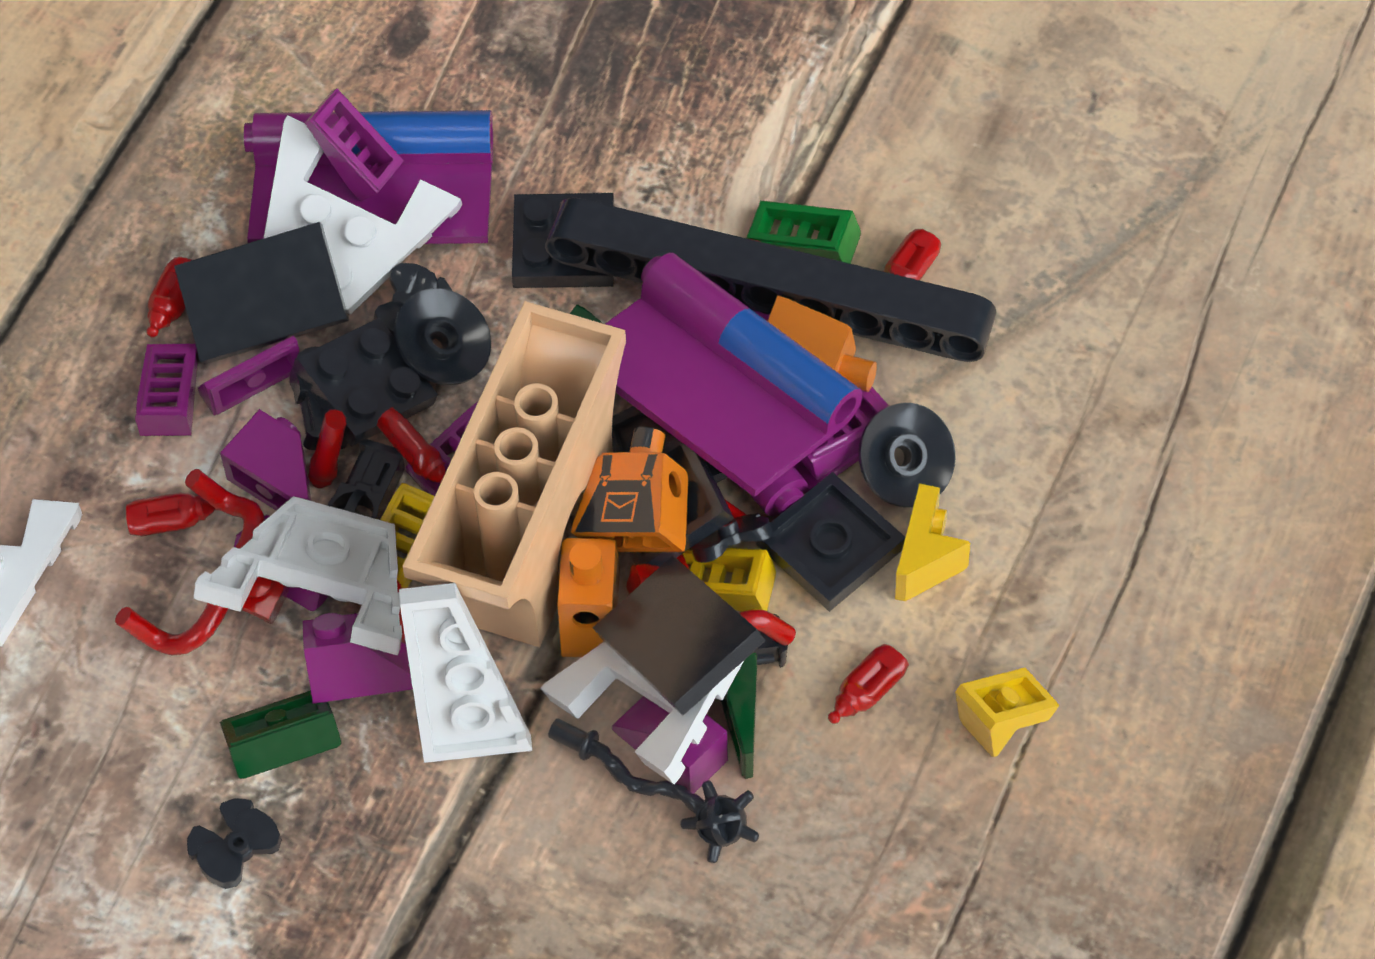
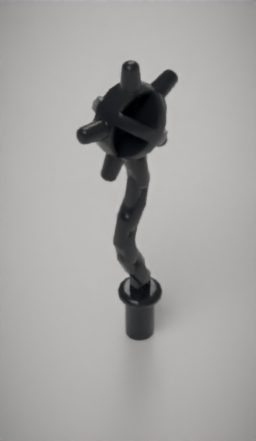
[548,718,759,863]

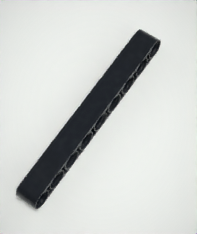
[545,197,997,362]

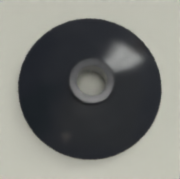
[394,288,491,385]
[858,403,956,508]

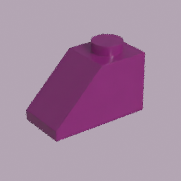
[220,409,311,511]
[302,613,413,704]
[612,696,728,793]

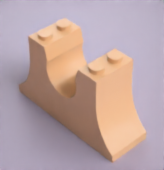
[403,301,626,648]

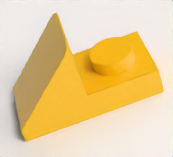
[895,483,970,601]
[955,667,1060,757]

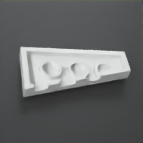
[399,583,532,763]

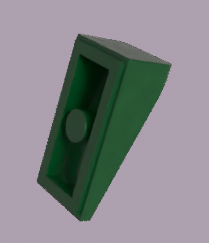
[720,652,757,779]

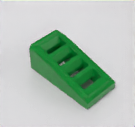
[746,200,861,264]

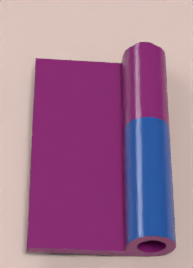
[244,110,493,244]
[605,253,863,497]

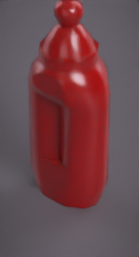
[883,229,941,280]
[146,257,192,338]
[377,407,446,484]
[308,409,346,488]
[126,492,220,536]
[828,644,909,724]

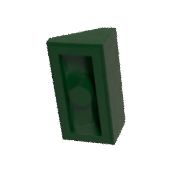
[220,690,341,779]

